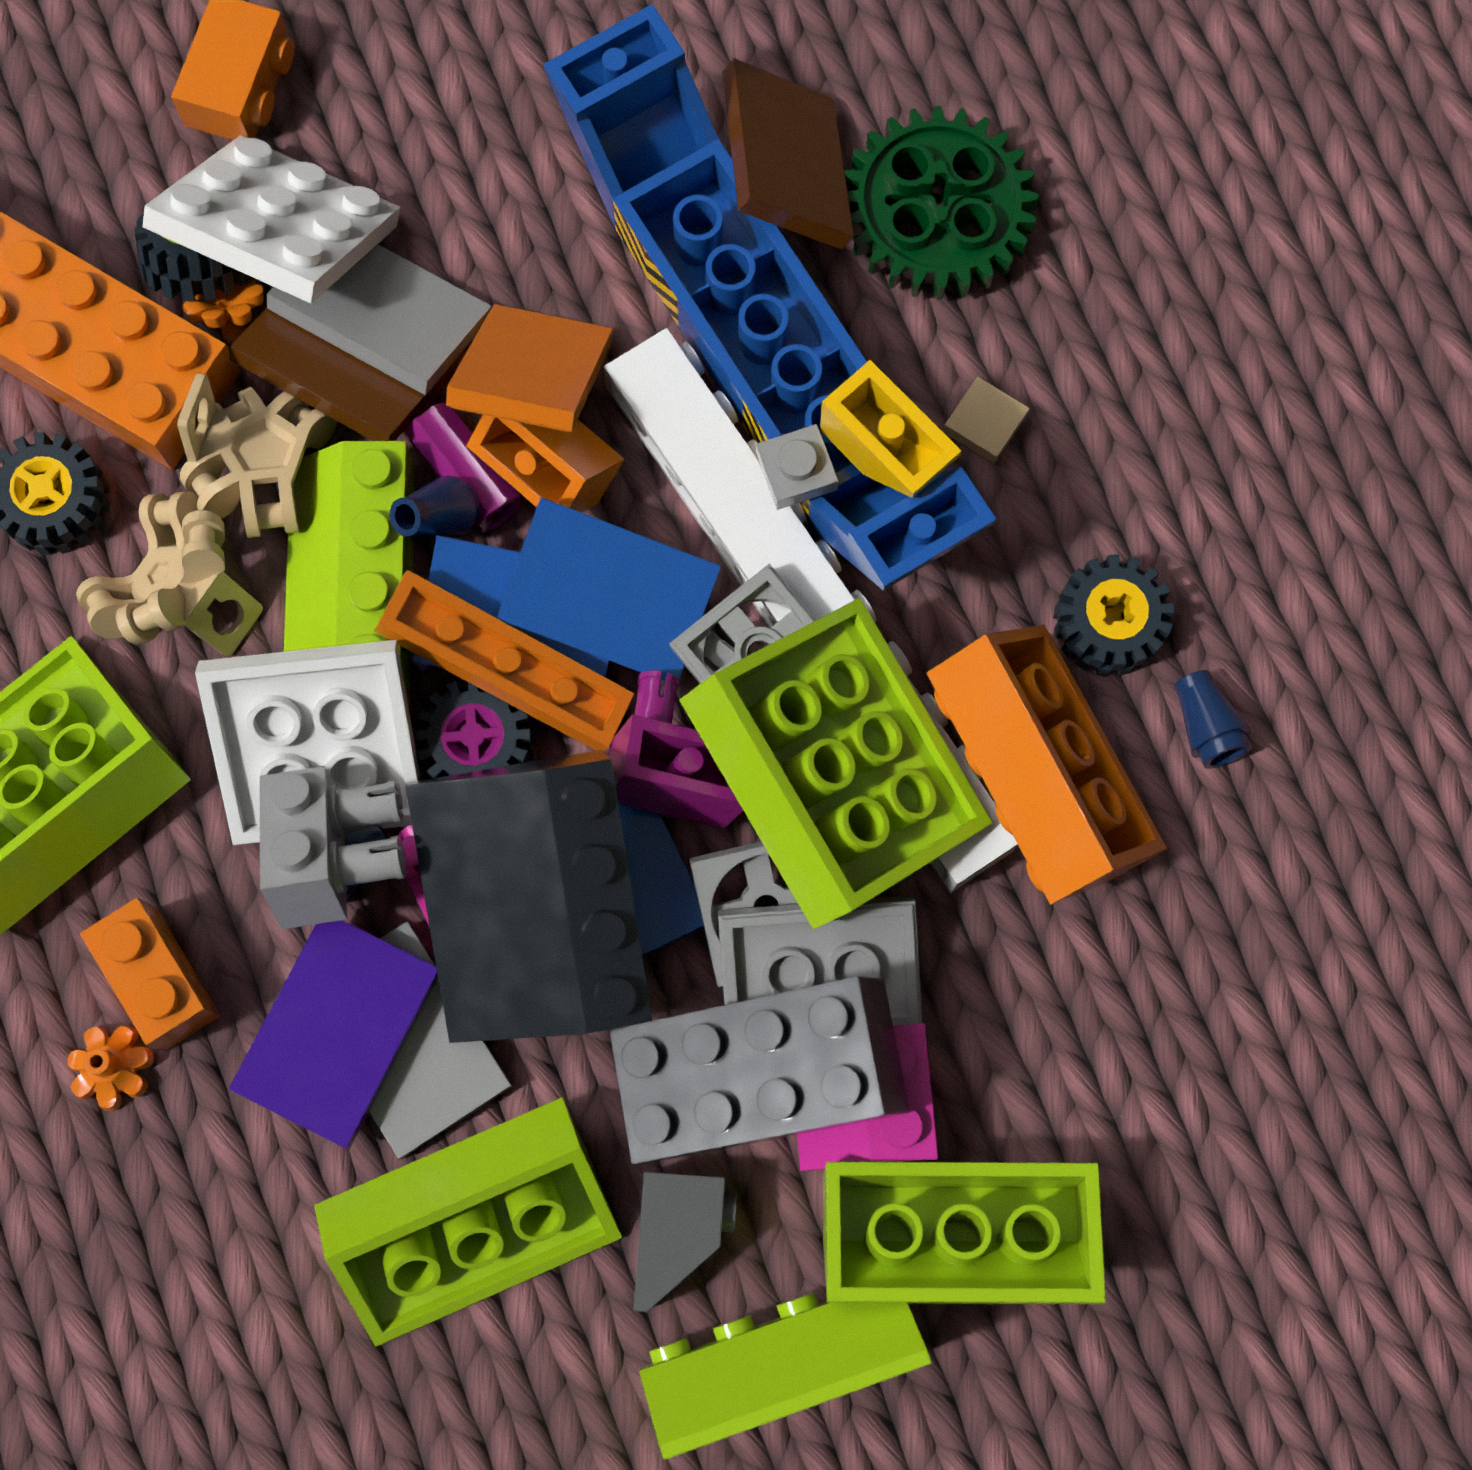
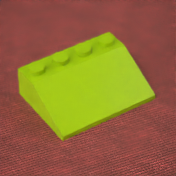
[679,598,993,930]
[0,635,191,935]

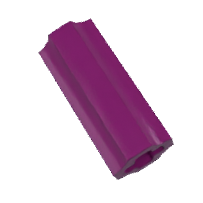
[405,402,523,533]

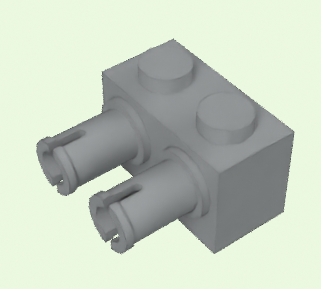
[260,766,406,930]

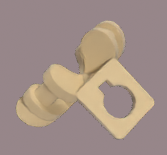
[177,373,337,538]
[76,492,263,656]

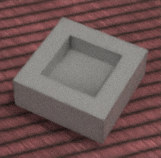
[756,424,838,510]

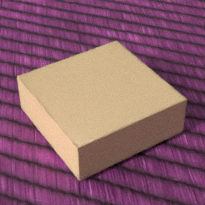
[943,376,1029,464]

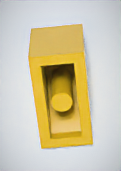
[820,360,962,498]

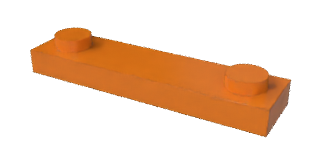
[374,570,634,752]

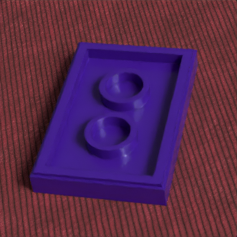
[228,920,438,1149]

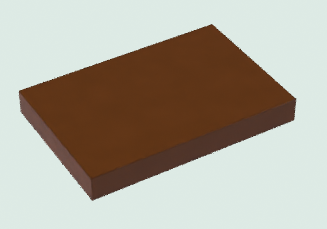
[722,58,854,249]
[230,308,456,441]

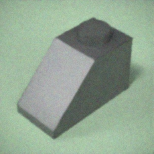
[633,1172,737,1312]

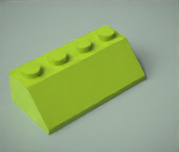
[284,441,416,705]
[314,1097,622,1347]
[823,1162,1106,1304]
[639,1292,931,1460]

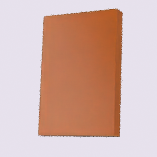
[446,304,613,432]

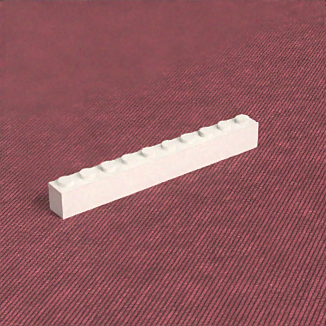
[604,328,1018,893]

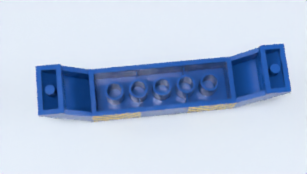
[544,4,997,591]

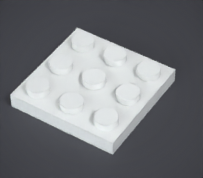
[142,135,400,304]
[195,640,421,845]

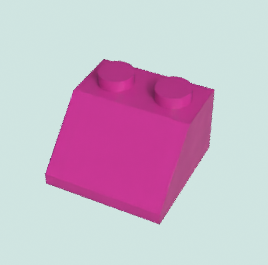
[797,1023,938,1171]

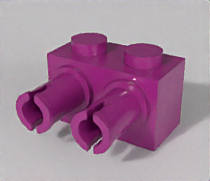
[609,670,743,829]

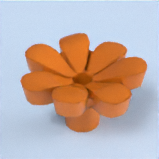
[182,276,264,341]
[67,1026,154,1111]

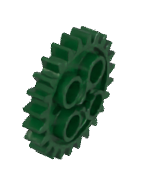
[845,106,1039,300]

